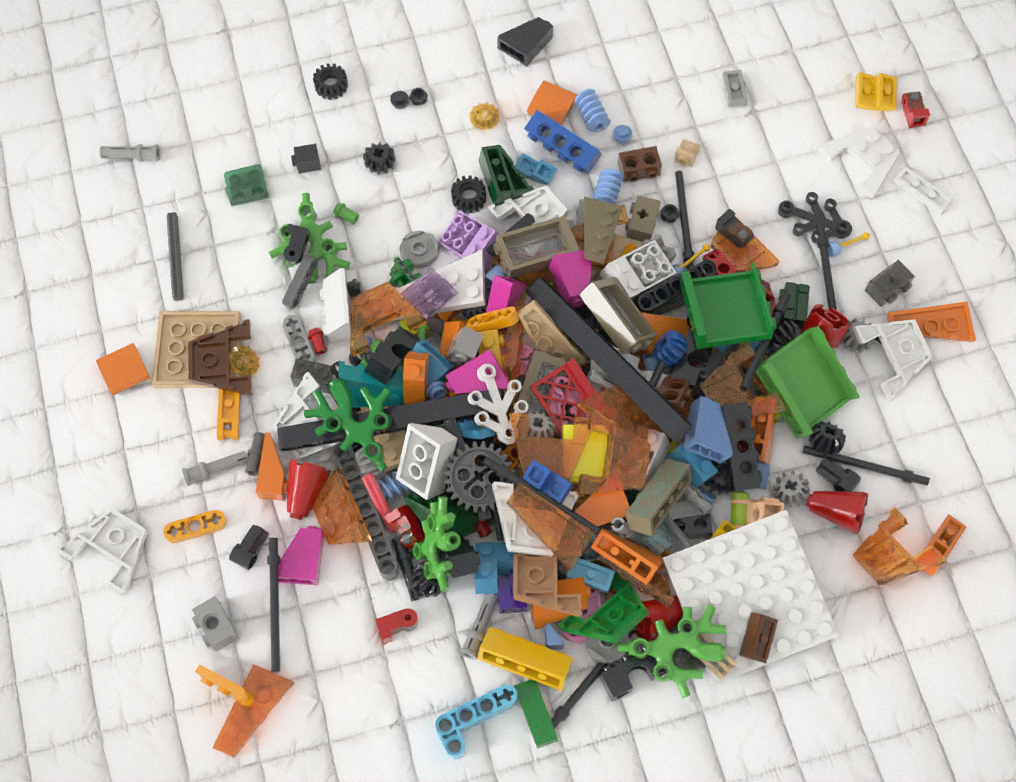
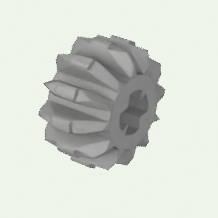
[842,318,876,353]
[518,410,555,447]
[355,447,386,480]
[773,470,810,508]

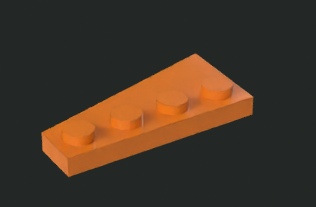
[886,302,976,342]

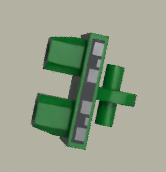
[389,257,424,288]

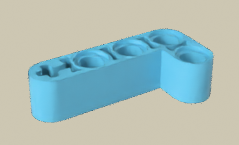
[435,685,517,760]

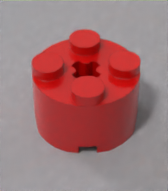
[801,304,851,348]

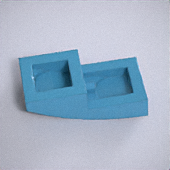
[515,153,557,185]
[457,419,496,439]

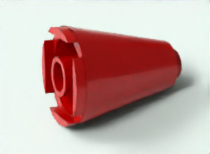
[286,459,331,520]
[806,491,868,535]
[635,595,683,641]

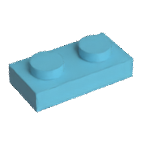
[566,556,615,593]

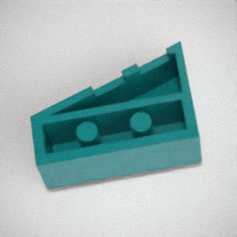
[339,360,404,408]

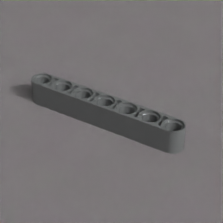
[334,443,399,581]

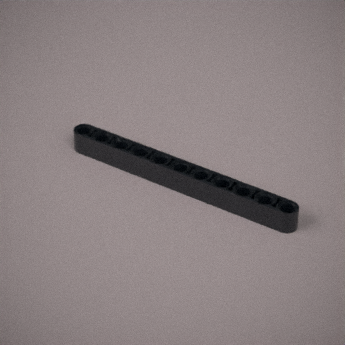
[525,276,693,443]
[277,389,504,451]

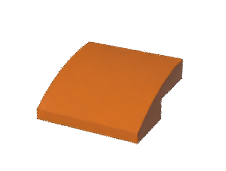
[526,80,578,125]
[96,343,150,396]

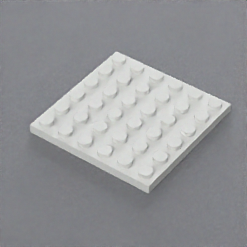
[662,510,839,685]

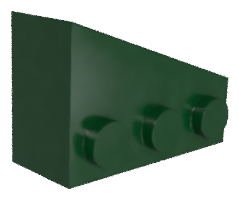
[478,144,535,206]

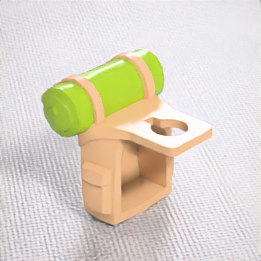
[730,491,784,528]

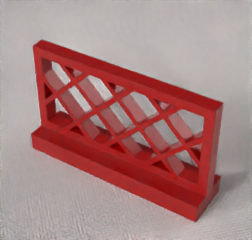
[529,358,621,438]

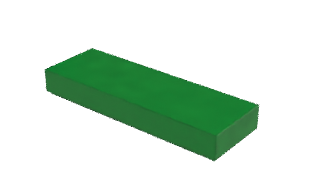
[514,680,558,748]

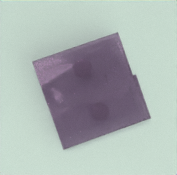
[401,267,458,320]

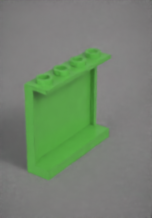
[756,326,860,438]

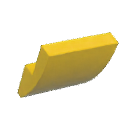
[855,72,897,111]

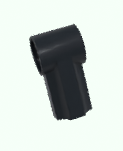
[815,456,861,492]
[229,524,269,570]

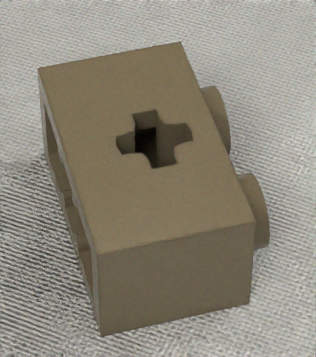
[625,195,661,242]

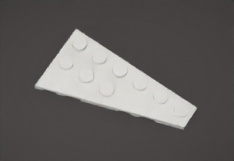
[365,250,486,325]

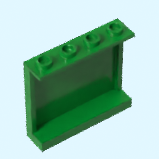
[680,262,776,349]

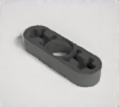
[282,253,319,310]

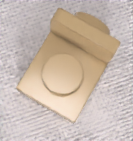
[674,139,701,167]

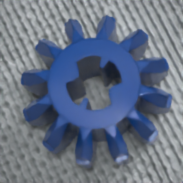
[653,330,688,366]

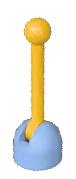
[828,232,870,258]
[672,244,710,276]

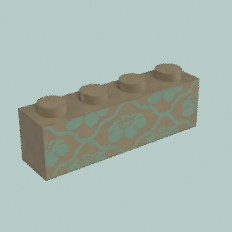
[625,458,692,536]

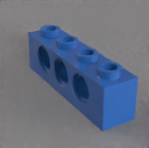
[524,110,602,174]

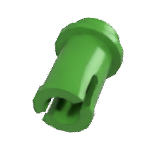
[333,203,359,225]

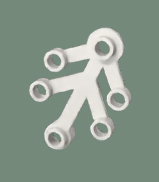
[468,364,528,445]

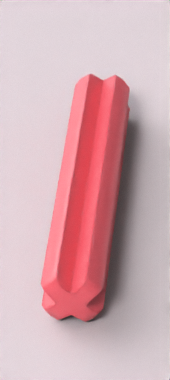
[362,473,396,533]

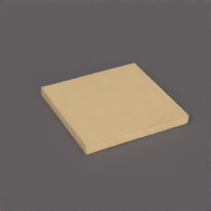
[152,311,241,388]

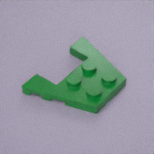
[557,569,648,644]

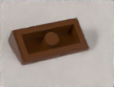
[739,612,778,664]

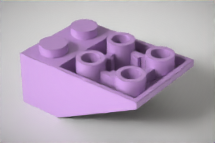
[438,210,499,274]

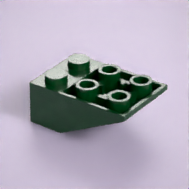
[403,490,479,539]

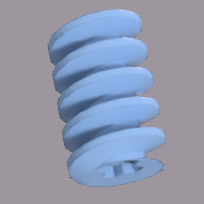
[575,89,611,132]
[593,169,624,205]
[377,471,410,502]

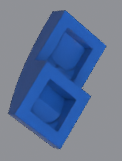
[522,459,574,503]

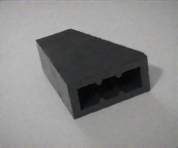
[497,17,554,66]

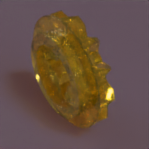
[470,102,500,129]
[229,344,260,376]

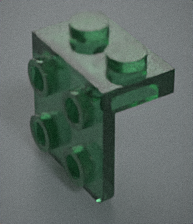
[224,164,269,207]

